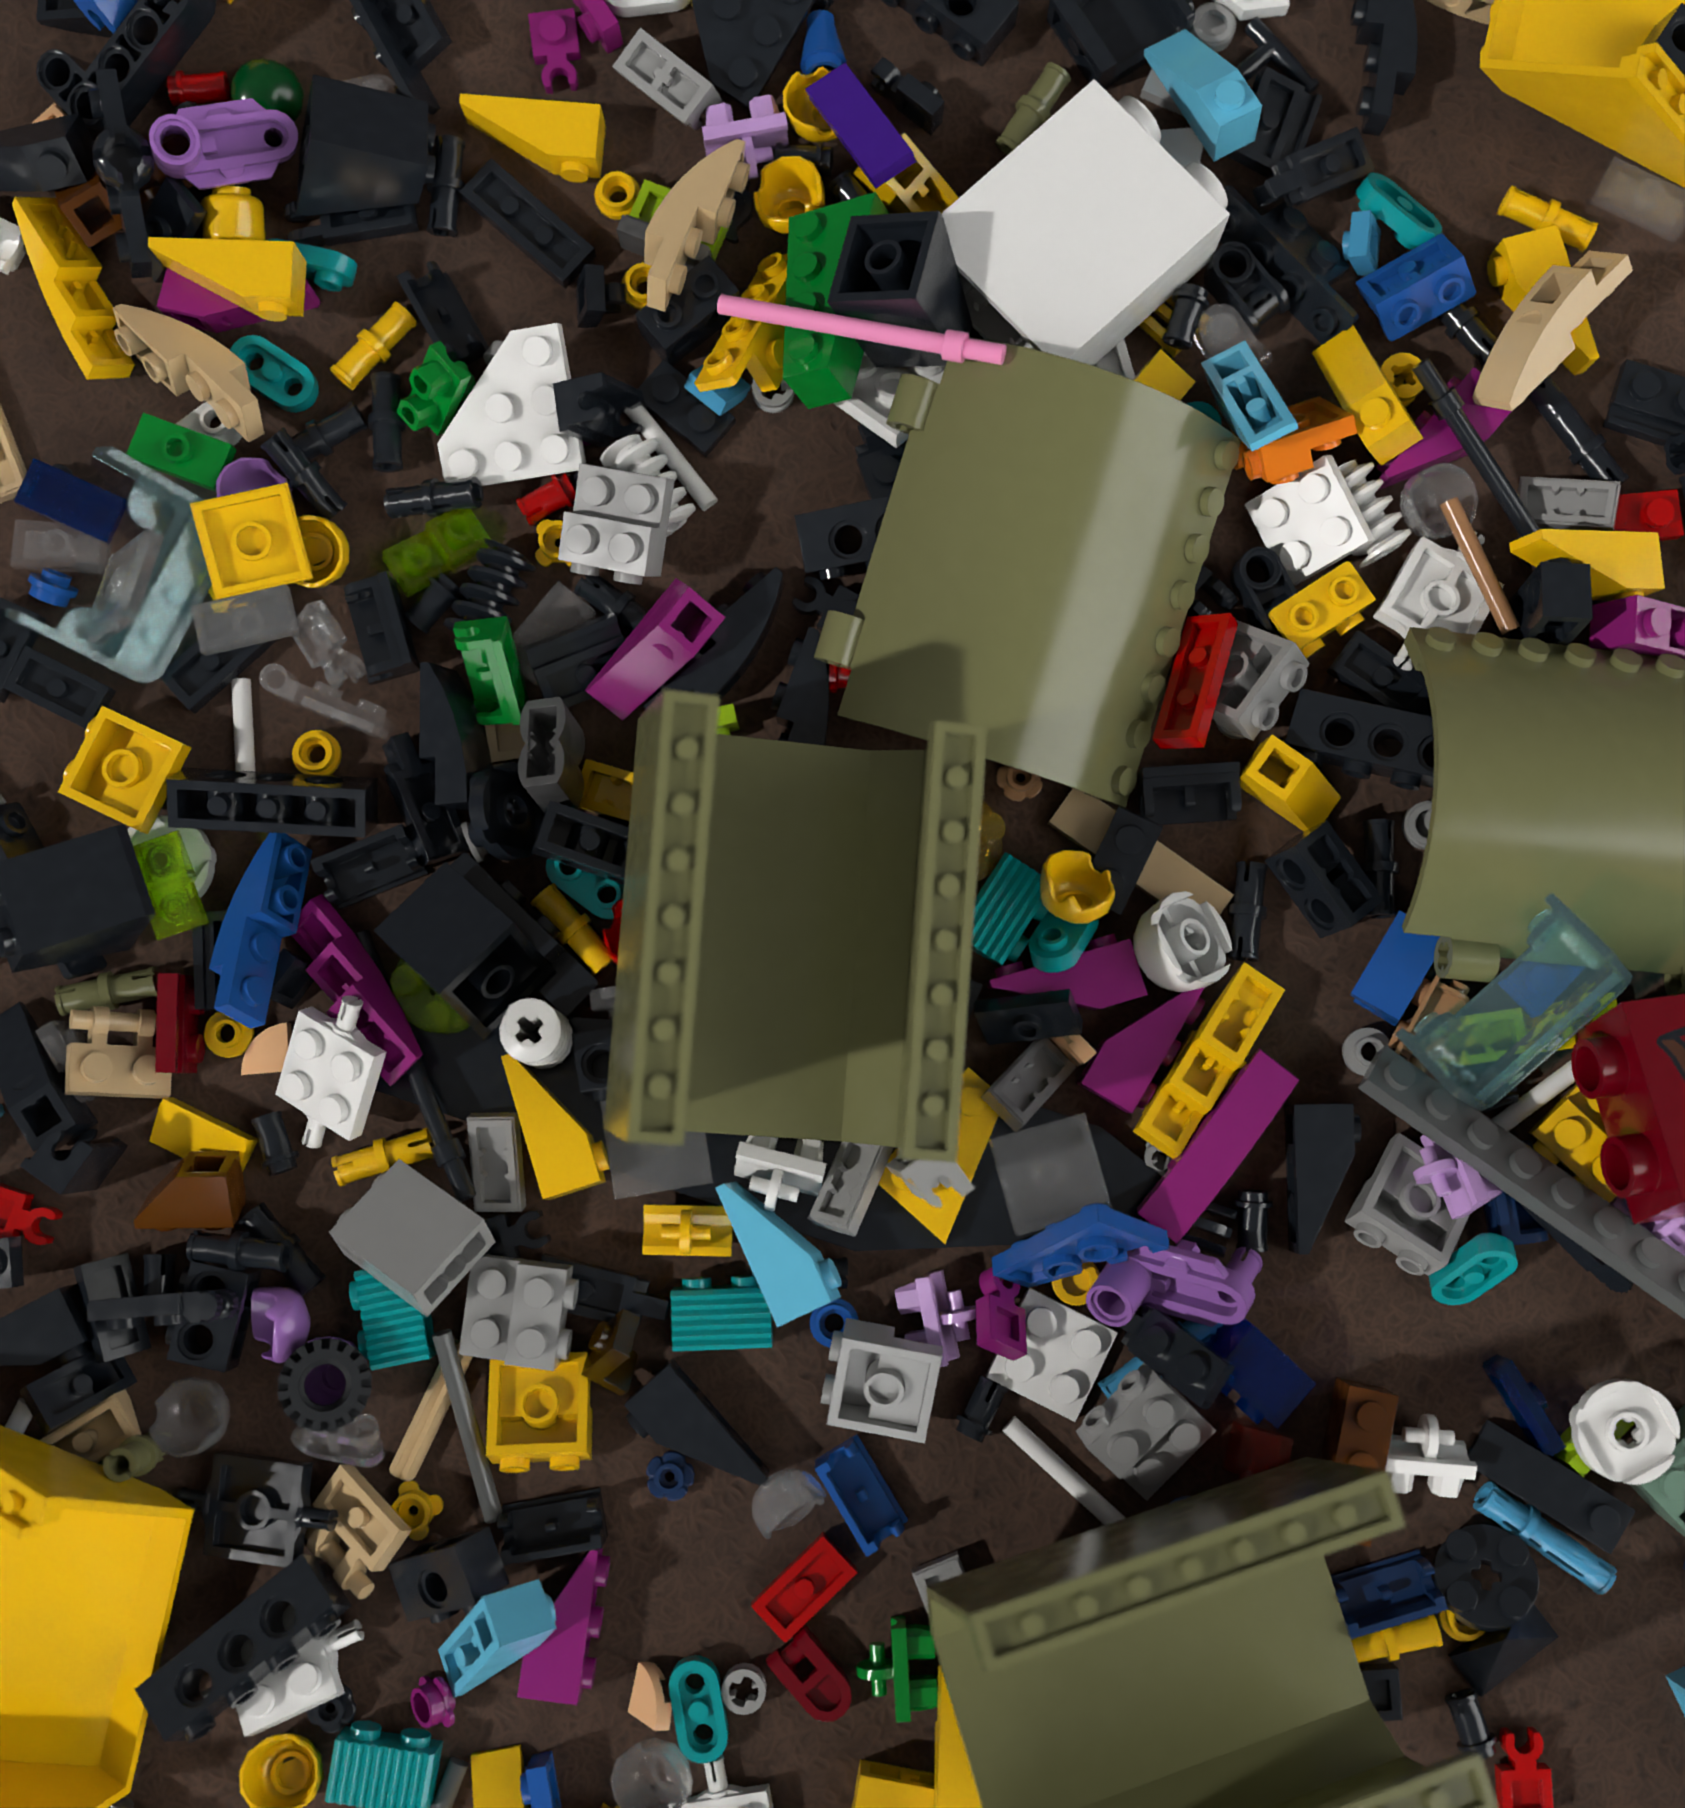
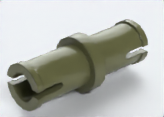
[995,62,1071,155]
[54,966,159,1016]
[103,1431,170,1482]

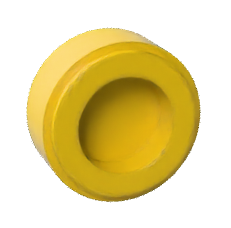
[1051,1262,1100,1306]

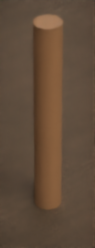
[1439,496,1520,635]

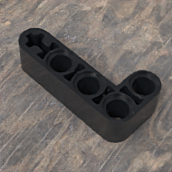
[36,0,216,133]

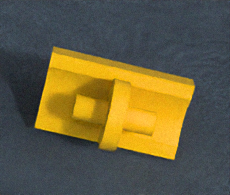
[642,1204,733,1257]

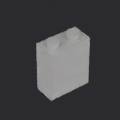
[329,1159,496,1317]

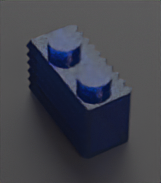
[1205,1318,1317,1429]

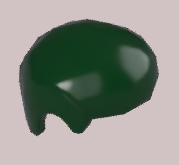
[230,58,304,122]

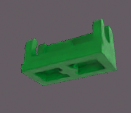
[453,616,529,725]

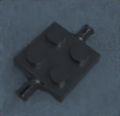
[176,1451,338,1567]

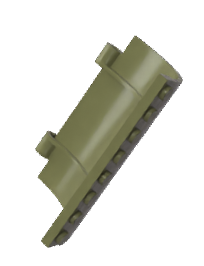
[814,338,1241,808]
[1402,627,1685,996]

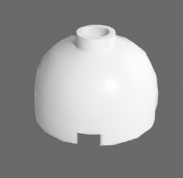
[1133,891,1232,993]

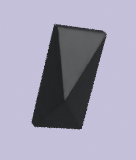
[1449,1604,1559,1697]

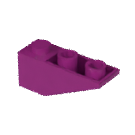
[157,268,320,333]
[1376,367,1511,491]
[585,578,726,721]
[1589,595,1685,659]
[986,934,1148,1010]
[1076,988,1205,1113]
[517,1547,611,1705]

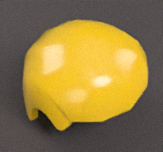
[783,67,838,143]
[754,156,825,234]
[295,515,350,588]
[1040,850,1115,924]
[239,1733,324,1808]

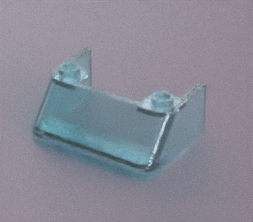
[4,446,212,683]
[1395,893,1633,1111]

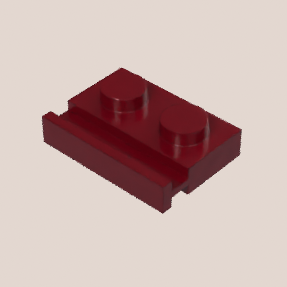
[155,973,205,1073]

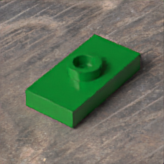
[125,413,237,492]

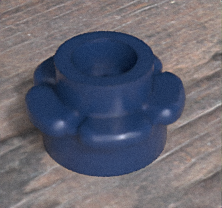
[646,1451,695,1501]

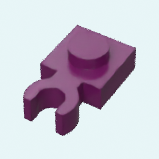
[572,0,623,54]
[528,8,581,94]
[976,1267,1027,1361]

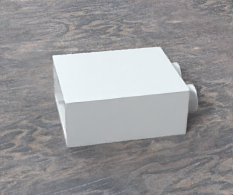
[942,79,1230,366]

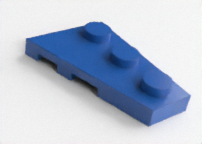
[992,1203,1170,1288]

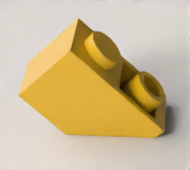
[1239,734,1341,831]

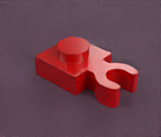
[0,1183,63,1245]
[1494,1726,1554,1808]

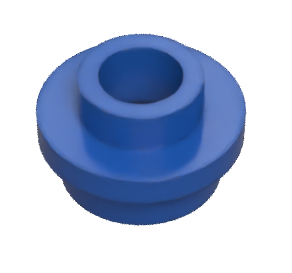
[28,567,79,607]
[810,1298,858,1348]

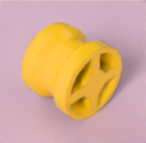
[1380,352,1424,407]

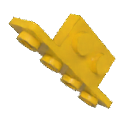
[694,253,788,392]

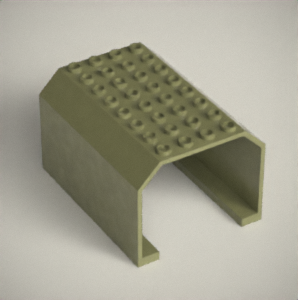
[604,690,988,1163]
[926,1457,1498,1808]

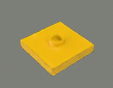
[189,483,314,600]

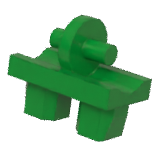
[397,341,476,436]
[856,1616,938,1723]

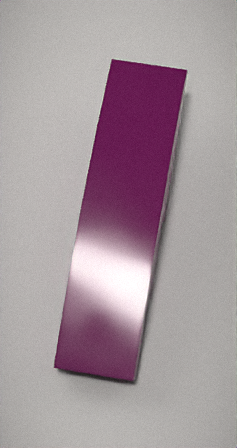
[291,894,423,1086]
[1137,1048,1299,1243]

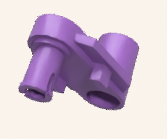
[149,98,298,190]
[1086,1239,1263,1327]

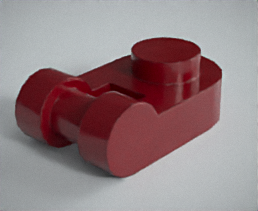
[766,1625,852,1722]

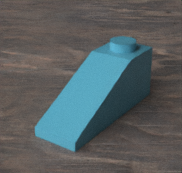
[1144,29,1262,162]
[1201,340,1298,452]
[715,1182,842,1327]
[438,1579,556,1698]

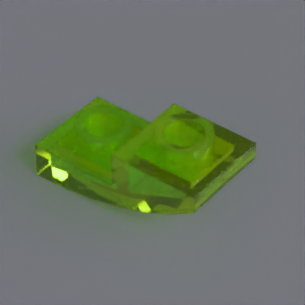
[382,508,490,597]
[133,830,209,941]

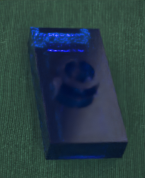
[14,458,129,545]
[1482,1354,1566,1456]

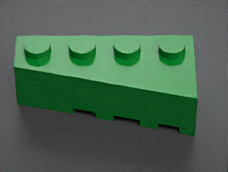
[783,192,890,409]

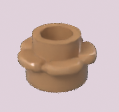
[996,765,1043,802]

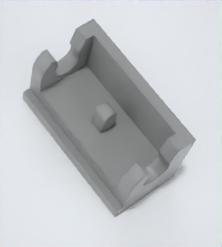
[612,28,723,131]
[886,1156,974,1208]

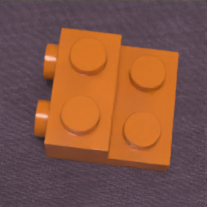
[1230,396,1357,484]

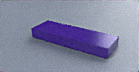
[806,62,916,189]

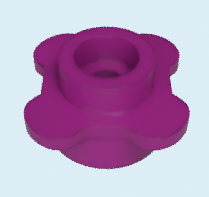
[411,1675,456,1728]

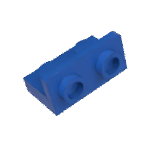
[1355,233,1476,342]

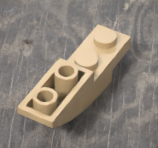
[644,139,750,312]
[1472,251,1633,411]
[113,304,265,442]

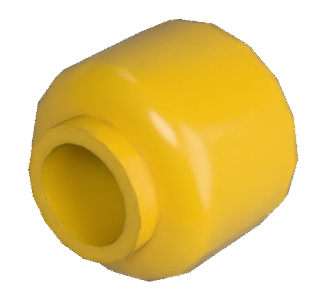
[201,186,265,241]

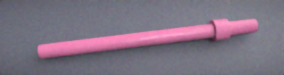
[717,294,1006,365]

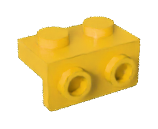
[1268,561,1376,659]

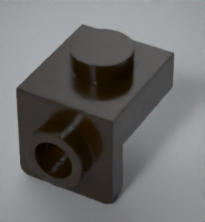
[581,1308,640,1396]

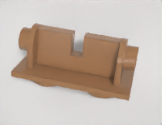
[1388,974,1470,1073]

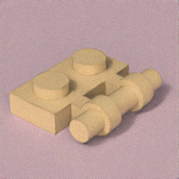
[64,1006,172,1099]
[305,1464,412,1600]

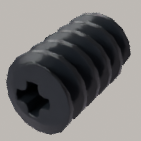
[443,538,536,632]

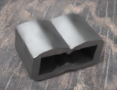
[518,697,585,813]

